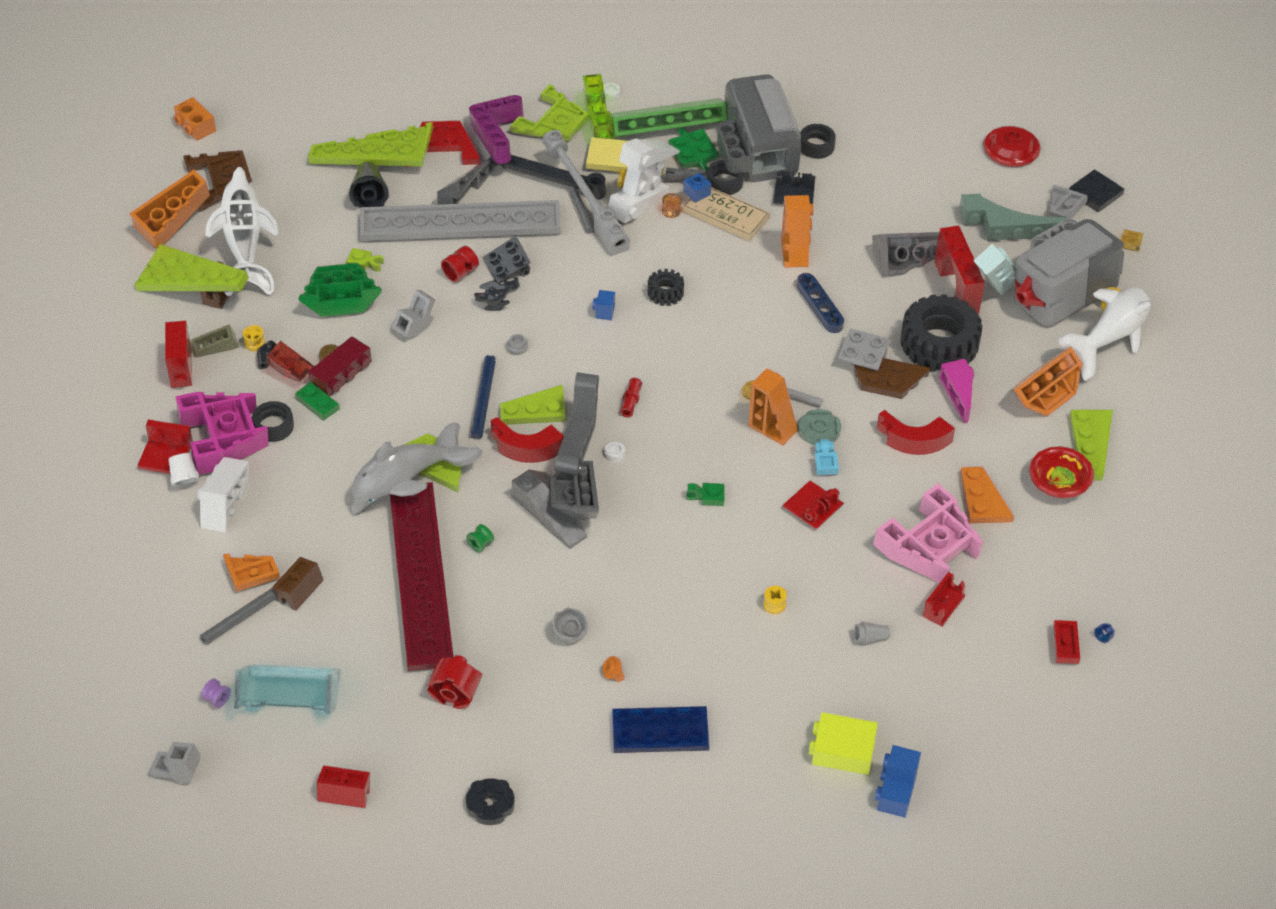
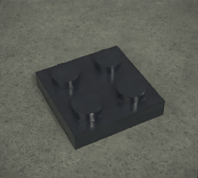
[1069,169,1125,213]

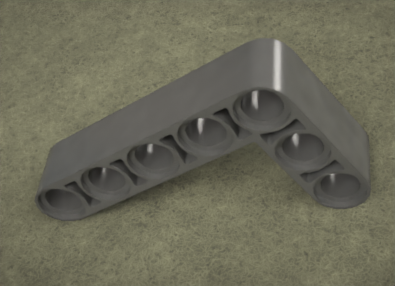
[555,372,599,475]

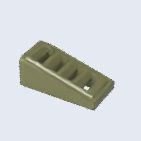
[191,324,239,357]

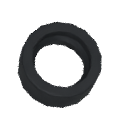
[800,124,836,159]
[707,160,744,195]
[252,401,294,442]

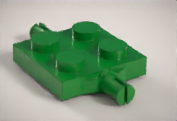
[668,127,719,174]

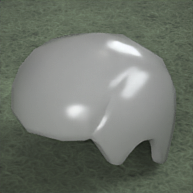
[552,607,588,643]

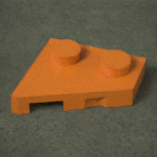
[223,553,280,592]

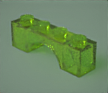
[582,74,613,139]

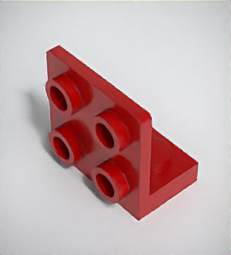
[138,419,193,474]

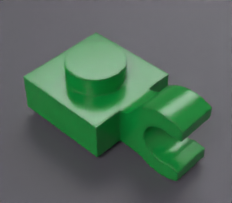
[686,483,725,506]

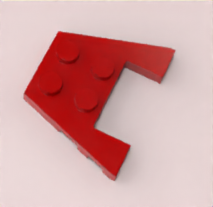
[404,120,480,167]

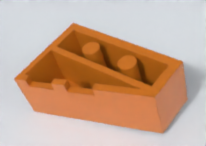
[781,195,814,268]
[748,368,798,446]

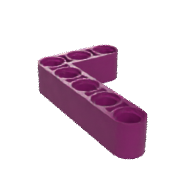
[469,95,524,164]

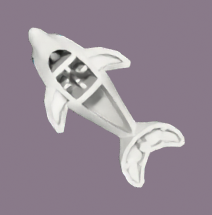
[205,167,279,296]
[1058,287,1151,381]

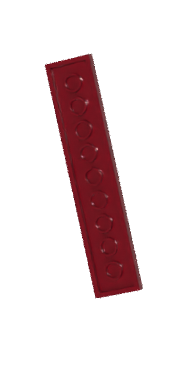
[390,482,454,671]

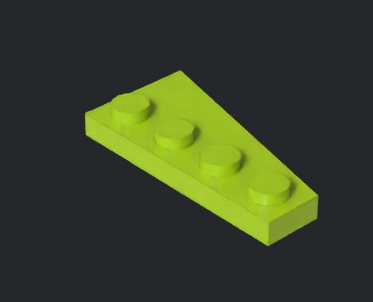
[1069,409,1113,481]

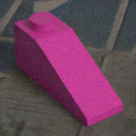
[939,359,974,423]

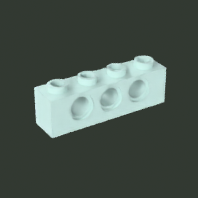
[974,244,1016,296]

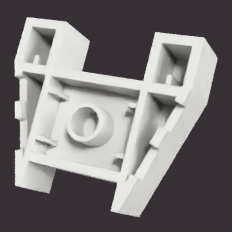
[608,139,680,223]

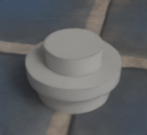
[507,334,528,353]

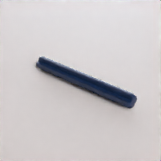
[471,355,496,439]

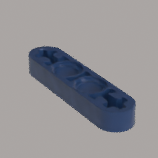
[797,273,844,333]

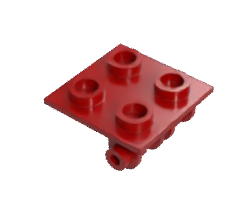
[782,480,844,530]

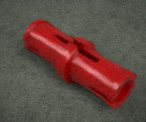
[620,377,642,418]

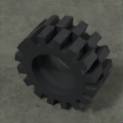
[647,269,684,306]

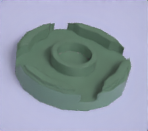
[798,409,841,445]

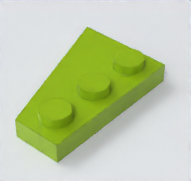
[500,384,565,425]

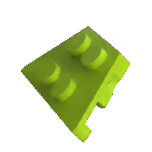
[403,433,462,492]

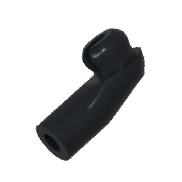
[256,340,277,369]

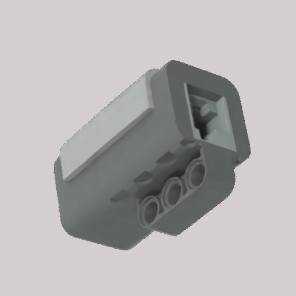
[717,74,801,182]

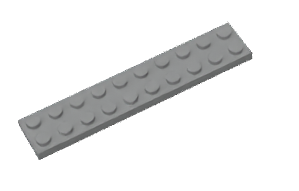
[360,200,561,241]

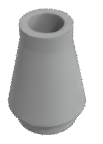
[854,621,890,644]

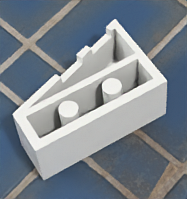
[197,457,249,533]

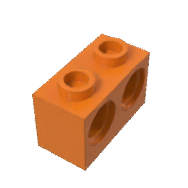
[174,97,216,141]

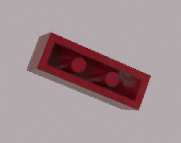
[308,336,372,396]

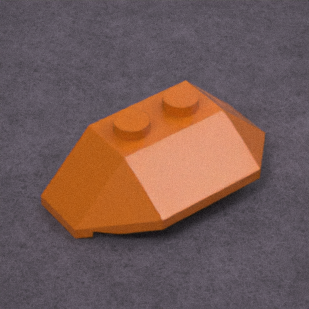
[1013,347,1083,416]

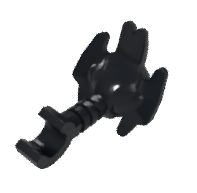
[474,277,520,311]

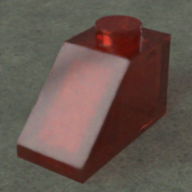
[267,340,314,382]

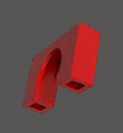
[934,225,985,315]

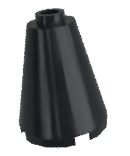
[349,162,389,208]

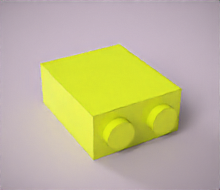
[809,712,878,775]

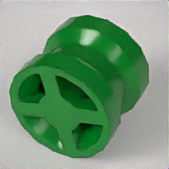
[466,524,494,552]

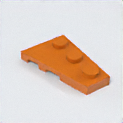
[960,466,1014,524]

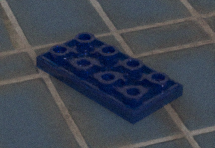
[612,706,709,753]

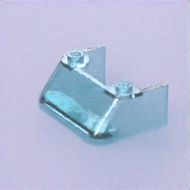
[234,664,341,715]

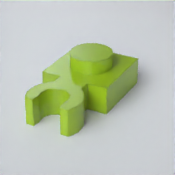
[346,248,384,271]

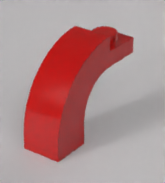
[877,410,955,455]
[490,417,564,463]

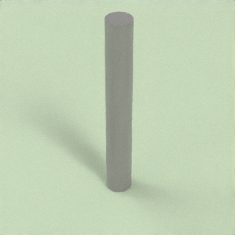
[787,388,823,407]

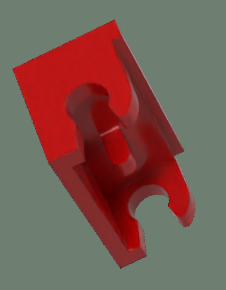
[923,572,966,627]
[317,765,371,808]

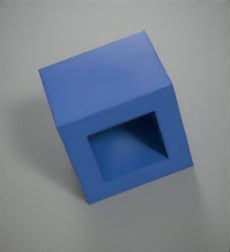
[683,173,711,203]
[592,290,615,321]

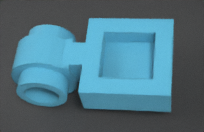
[815,439,839,475]

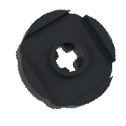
[466,778,515,825]

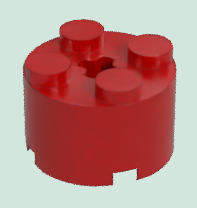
[427,655,483,709]

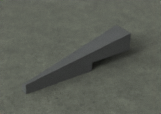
[437,156,499,205]

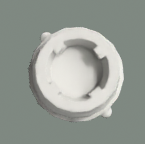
[169,453,200,486]

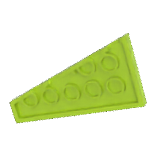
[308,122,433,167]
[134,244,249,292]

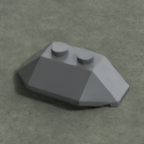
[550,461,599,520]

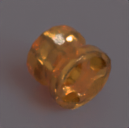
[662,193,682,218]

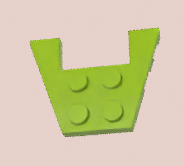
[510,84,588,141]

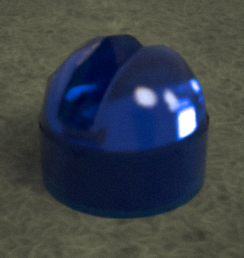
[1094,623,1115,643]

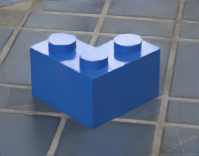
[874,745,921,818]

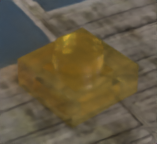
[1121,229,1144,252]

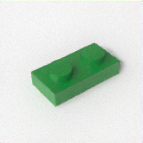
[295,382,340,421]

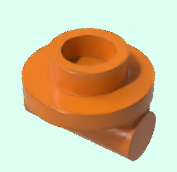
[603,656,625,682]

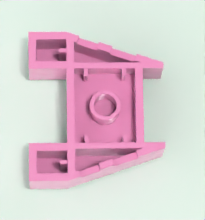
[873,483,983,583]

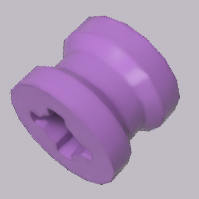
[201,678,231,708]

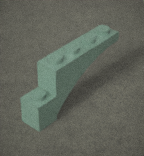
[959,193,1067,241]

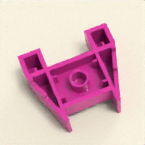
[175,392,269,475]

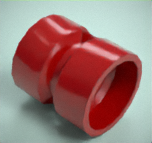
[441,245,479,282]

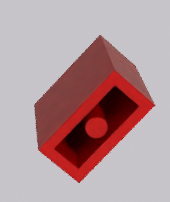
[165,320,192,388]

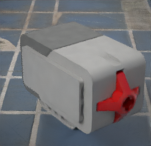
[1014,219,1124,326]

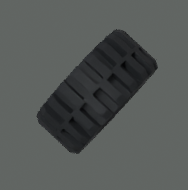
[900,294,983,372]

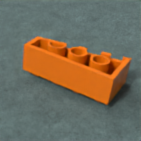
[129,170,210,250]

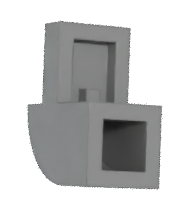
[391,290,435,338]
[149,742,201,784]

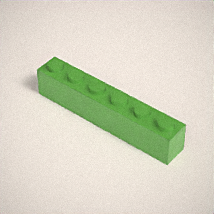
[609,98,727,136]

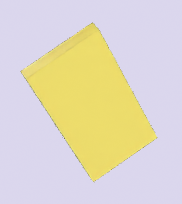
[586,137,666,176]

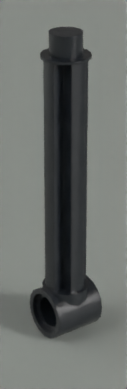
[497,155,606,200]

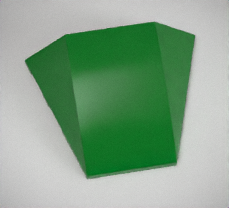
[299,262,382,317]

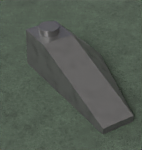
[872,232,939,275]
[512,469,587,549]

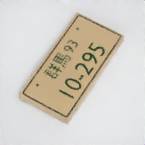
[682,187,770,241]

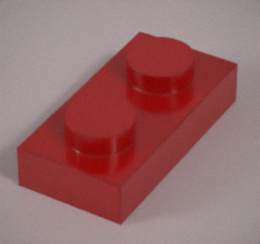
[1053,620,1081,664]

